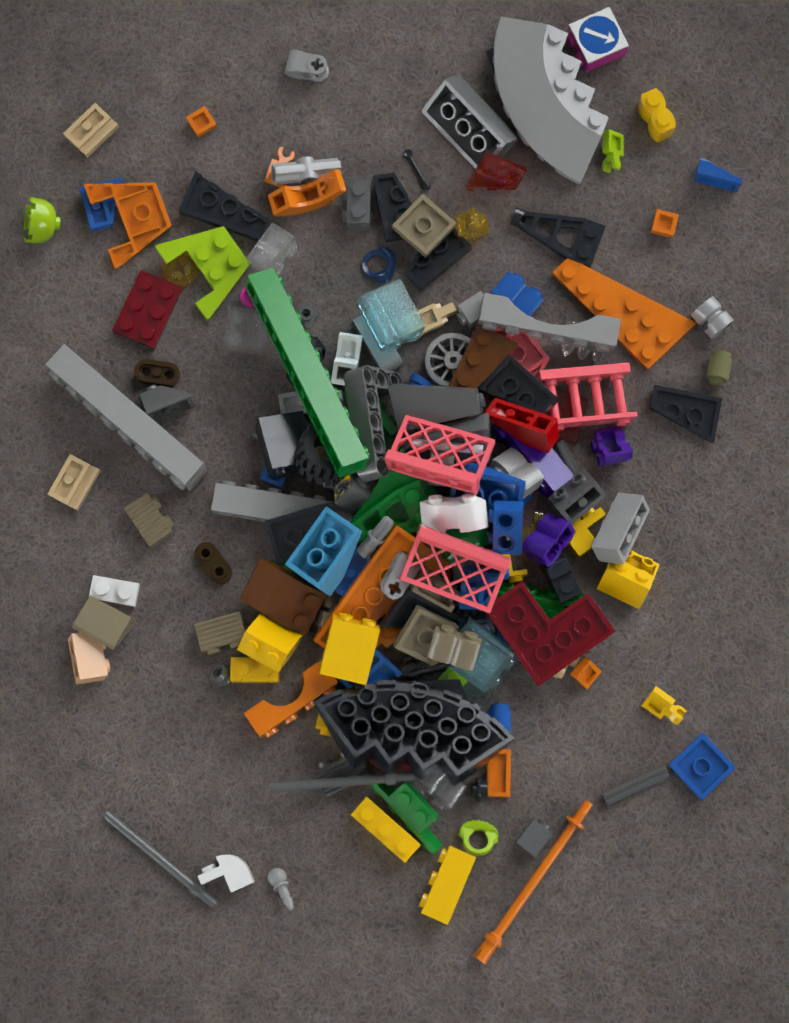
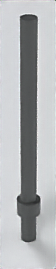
[270,770,415,792]
[103,811,219,909]

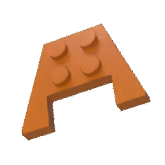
[84,183,172,270]

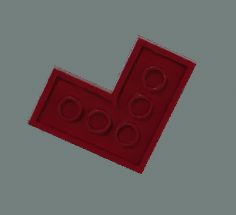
[486,581,616,686]

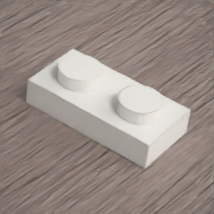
[89,575,140,607]

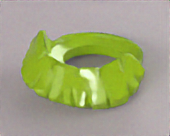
[458,820,499,856]

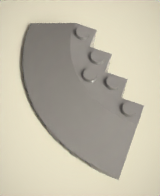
[493,17,608,185]

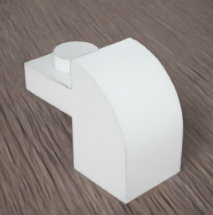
[331,332,363,385]
[198,854,255,893]

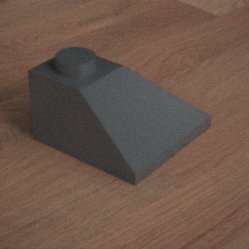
[140,385,195,422]

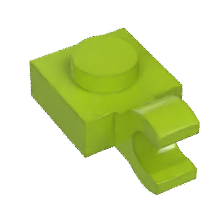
[602,129,624,173]

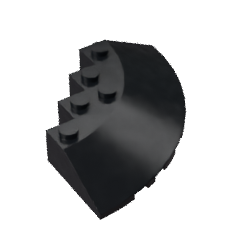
[314,680,515,787]

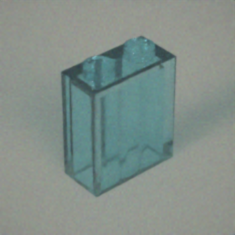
[356,279,426,352]
[449,617,515,693]

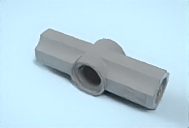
[271,156,342,185]

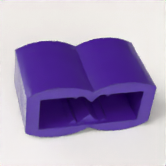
[522,513,575,567]

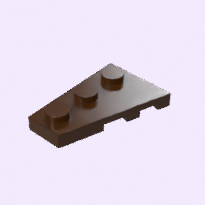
[449,325,519,388]

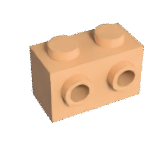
[68,632,110,685]

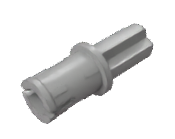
[357,516,394,559]

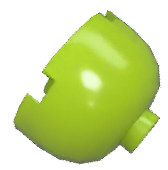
[24,197,60,244]

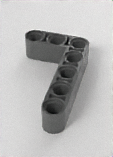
[344,365,403,483]

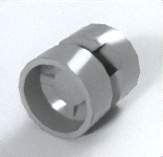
[691,296,734,340]

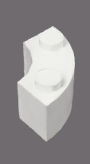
[419,494,489,533]

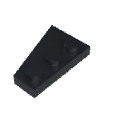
[649,385,722,444]

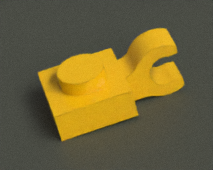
[641,686,687,725]

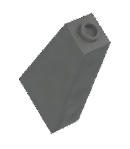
[388,384,485,431]
[401,413,491,464]

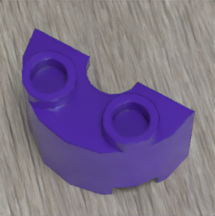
[591,426,633,467]

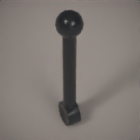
[403,149,431,190]

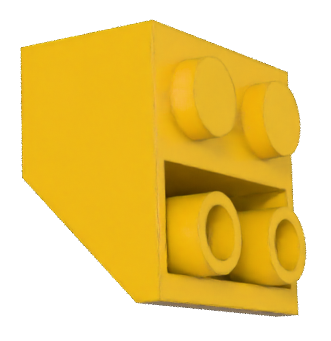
[597,550,659,609]

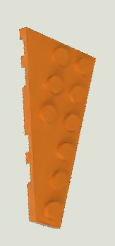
[552,258,697,370]
[313,524,451,648]

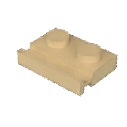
[63,103,119,158]
[48,454,100,511]

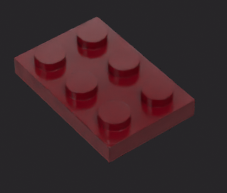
[112,270,183,350]

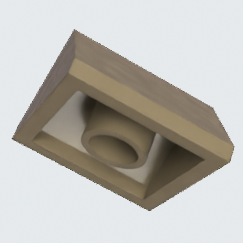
[72,595,134,650]

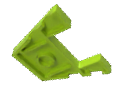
[155,226,250,321]

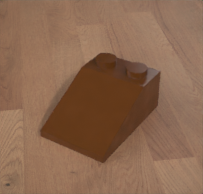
[240,558,327,635]

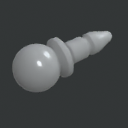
[268,868,293,910]

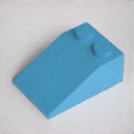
[285,506,362,596]

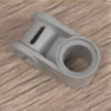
[284,50,329,82]
[380,551,420,599]

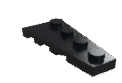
[179,171,272,244]

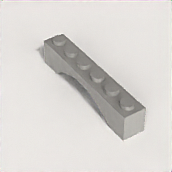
[478,293,621,352]

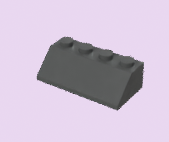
[421,74,519,175]

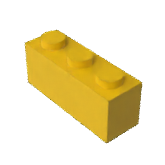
[351,797,421,863]
[419,845,476,925]

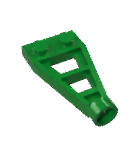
[350,479,427,542]

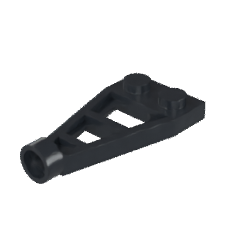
[510,207,606,268]

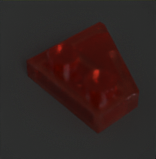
[466,152,527,191]

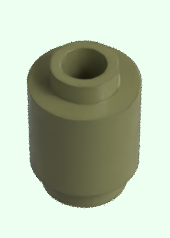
[706,350,733,386]

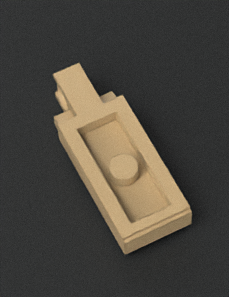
[393,302,457,344]

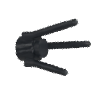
[400,655,453,681]

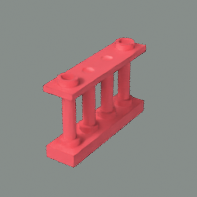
[535,362,638,432]

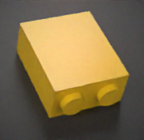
[237,612,304,673]
[319,613,380,685]

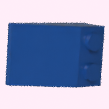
[449,462,526,521]

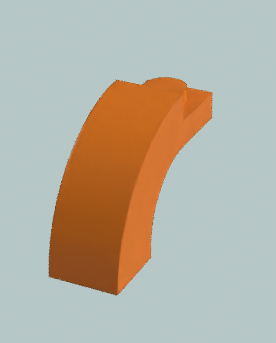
[268,169,346,216]

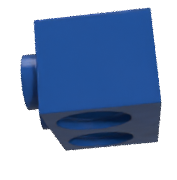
[488,500,523,555]

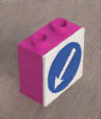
[566,7,629,72]

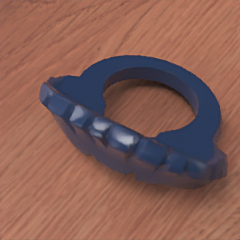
[362,246,396,284]

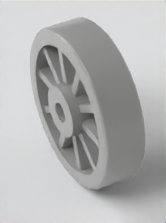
[424,333,471,387]

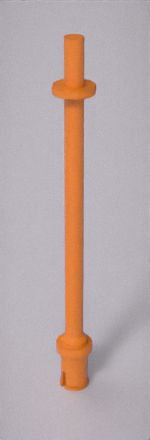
[473,799,593,965]

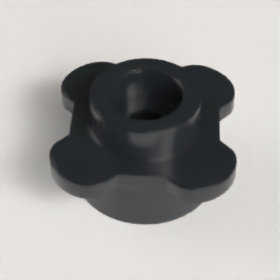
[471,778,488,801]

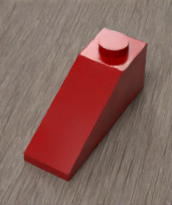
[485,398,559,453]

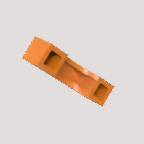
[244,660,339,739]

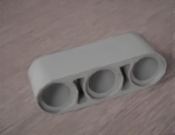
[351,309,404,371]

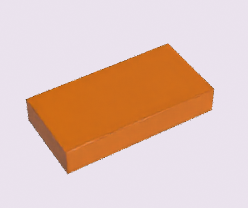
[486,749,511,797]

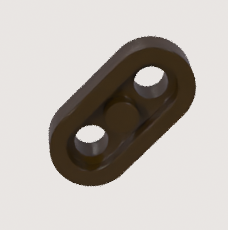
[134,359,181,387]
[194,542,232,585]

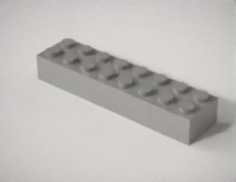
[45,344,208,492]

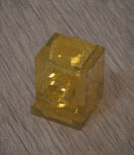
[455,208,490,241]

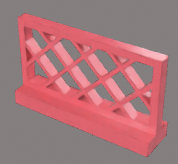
[385,415,495,495]
[400,524,511,613]

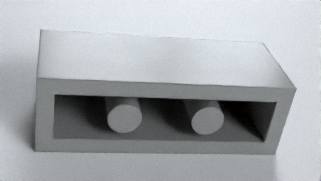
[591,493,650,564]

